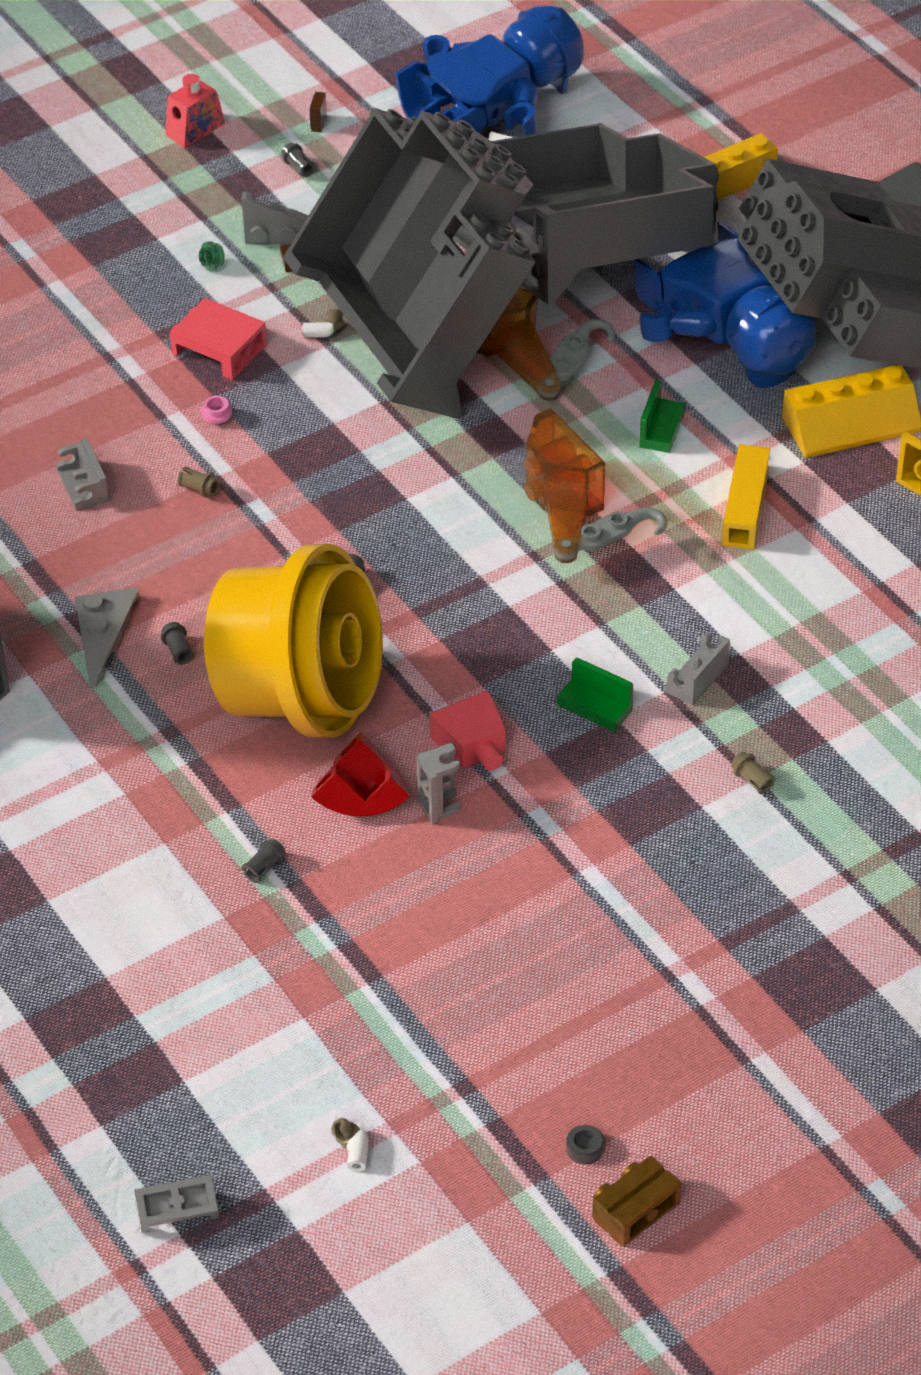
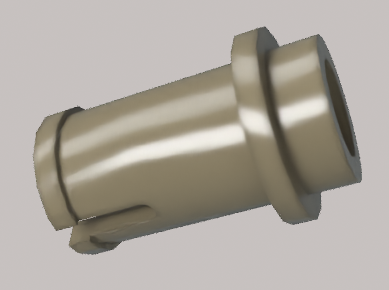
[177,466,220,498]
[731,752,775,794]

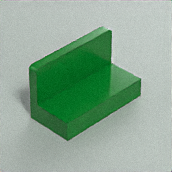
[639,380,685,453]
[557,657,633,732]

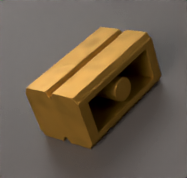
[592,1156,682,1246]

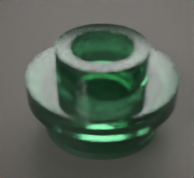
[199,241,225,271]

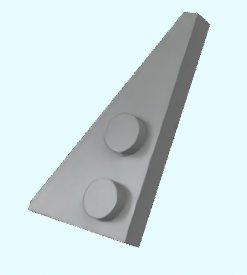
[242,192,309,244]
[75,587,139,688]

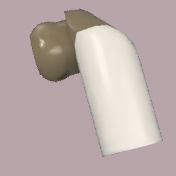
[303,309,344,338]
[331,1118,369,1172]

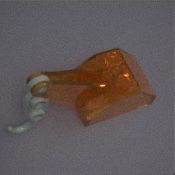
[477,287,615,400]
[524,408,668,563]

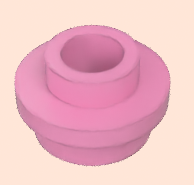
[201,396,233,424]

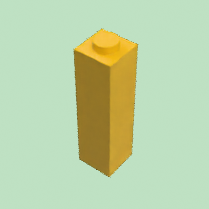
[722,444,771,550]

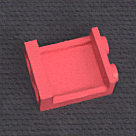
[169,298,267,380]

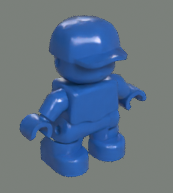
[395,5,584,136]
[634,221,816,389]

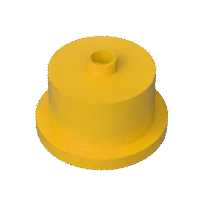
[204,544,383,738]

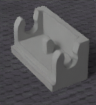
[56,438,109,511]
[664,632,730,706]
[417,742,460,825]
[134,1175,218,1233]

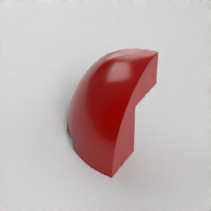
[311,732,410,817]

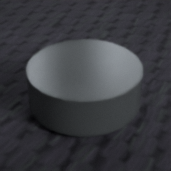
[566,1125,605,1164]

